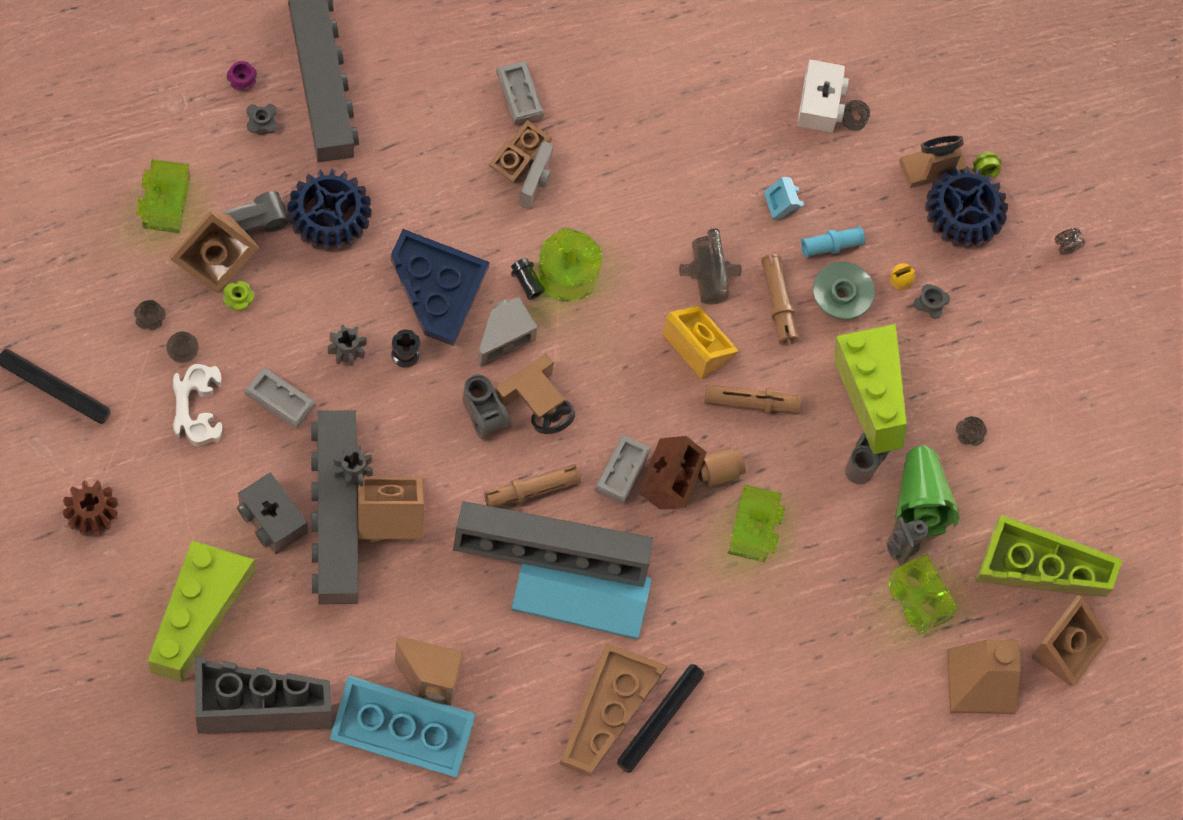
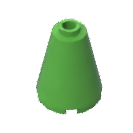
[895,445,960,537]

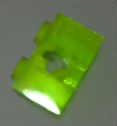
[136,159,190,234]
[728,484,785,563]

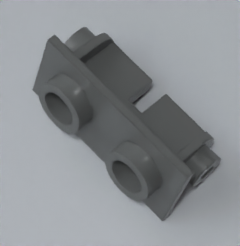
[887,517,928,568]

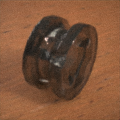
[842,100,870,131]
[1054,228,1085,255]

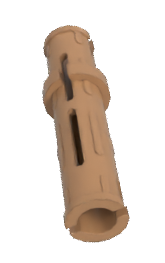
[761,253,799,345]
[704,384,801,415]
[484,464,581,508]

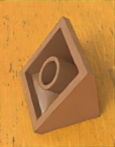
[169,211,259,293]
[1032,595,1109,686]

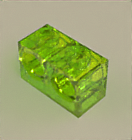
[888,554,958,635]

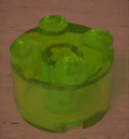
[537,228,602,302]

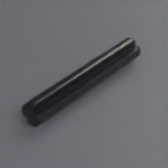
[0,349,111,424]
[617,664,704,773]

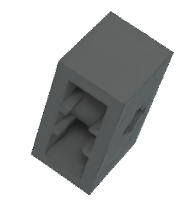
[237,472,308,554]

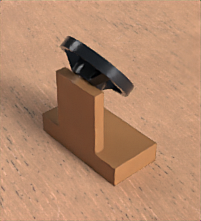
[899,135,968,188]
[495,353,575,434]

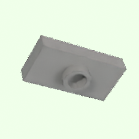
[496,61,544,125]
[519,141,554,209]
[245,367,315,430]
[595,434,651,505]

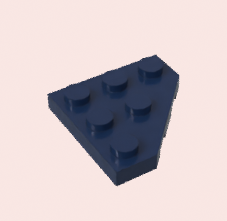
[391,229,490,346]

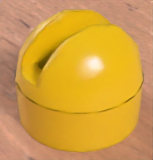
[890,263,916,290]

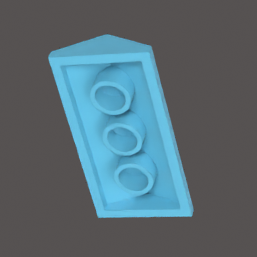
[511,564,652,640]
[330,675,476,778]

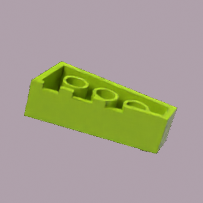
[834,324,907,454]
[975,515,1123,597]
[148,541,255,682]

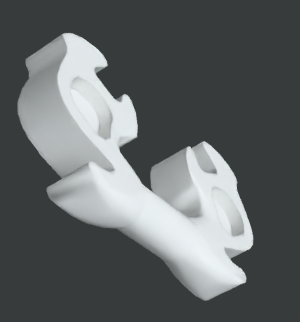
[173,364,223,447]

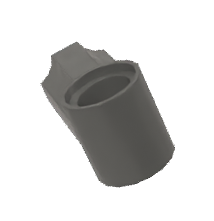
[222,191,289,234]

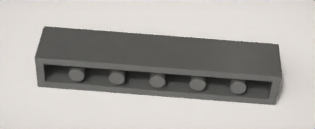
[288,0,359,163]
[311,410,358,604]
[453,501,653,587]

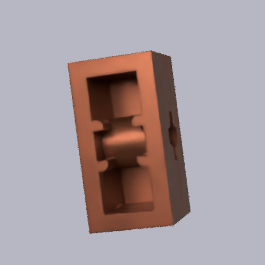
[639,436,707,509]

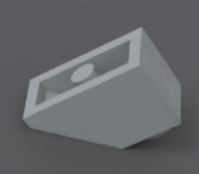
[478,297,537,367]

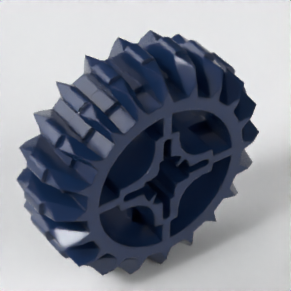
[925,167,1008,249]
[287,168,372,252]

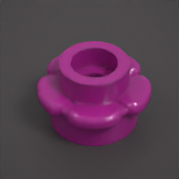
[227,61,257,90]

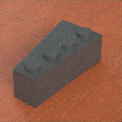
[195,656,332,734]

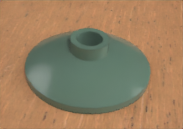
[813,262,875,320]

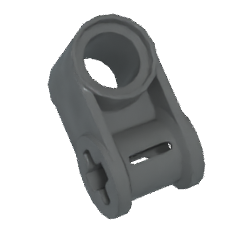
[462,374,511,440]
[845,431,890,484]

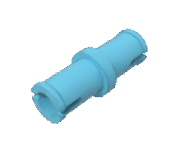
[800,226,865,258]

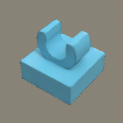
[764,177,804,219]

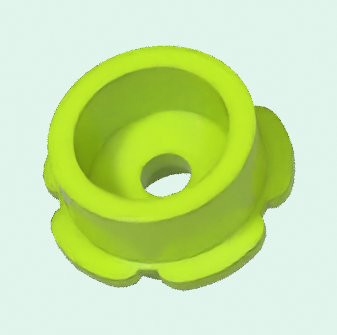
[972,152,1002,178]
[223,281,254,311]

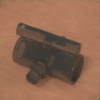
[679,228,742,304]

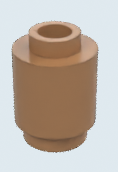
[698,448,746,487]

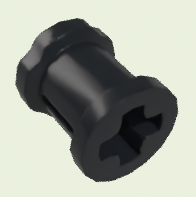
[391,329,420,368]

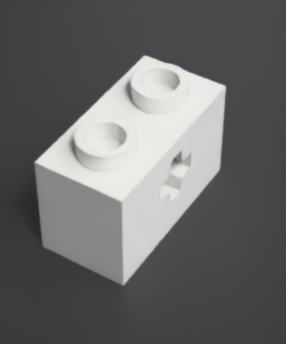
[797,59,849,133]

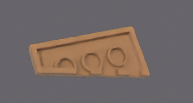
[560,643,667,776]

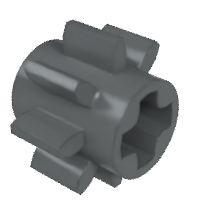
[328,325,367,366]
[334,446,373,487]

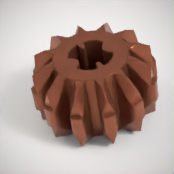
[63,480,118,536]

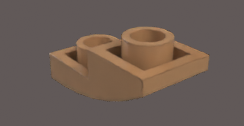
[489,120,552,183]

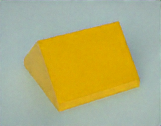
[662,306,739,380]

